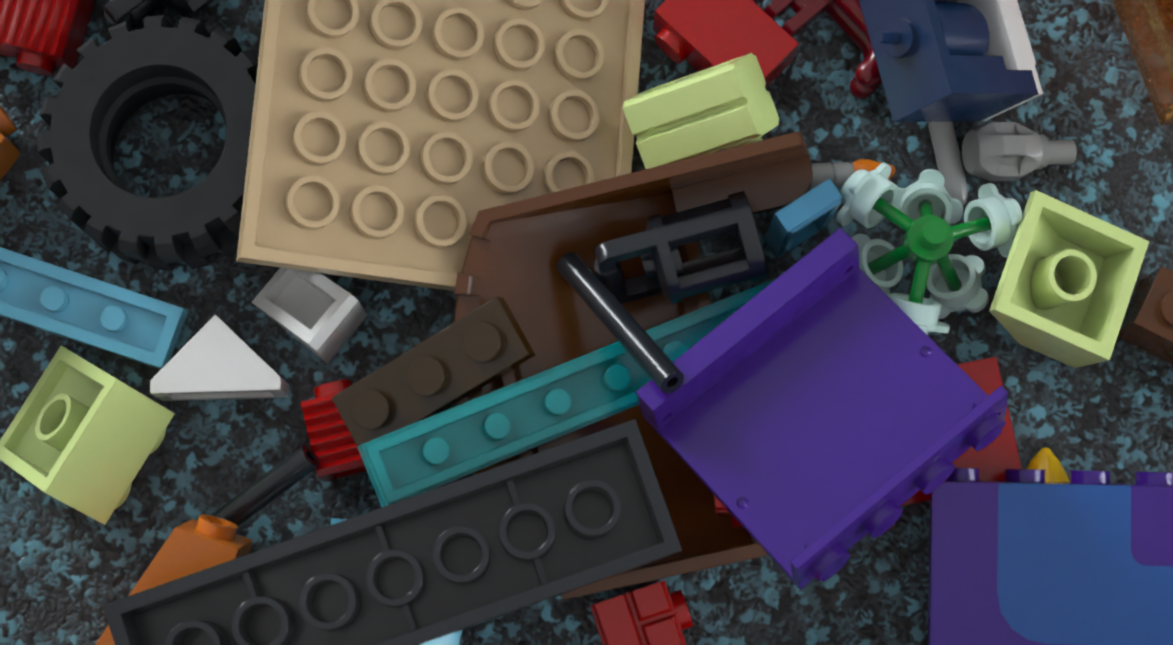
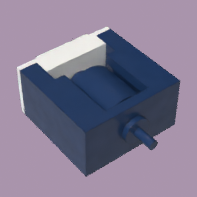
[859,0,1043,122]

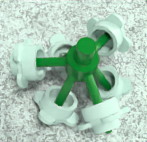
[836,162,1023,335]

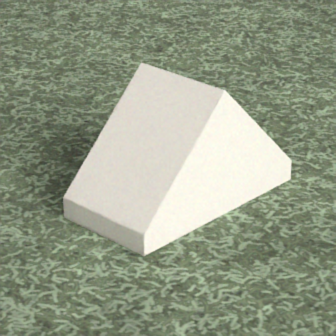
[252,268,368,364]
[150,315,289,401]

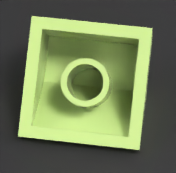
[989,190,1149,368]
[0,345,175,525]

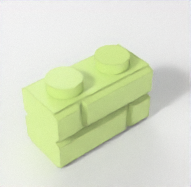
[622,53,780,169]

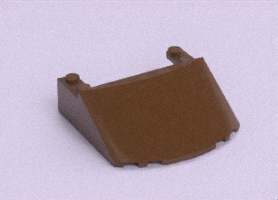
[454,132,896,600]

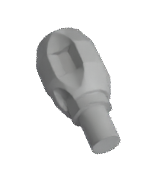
[962,122,1077,181]

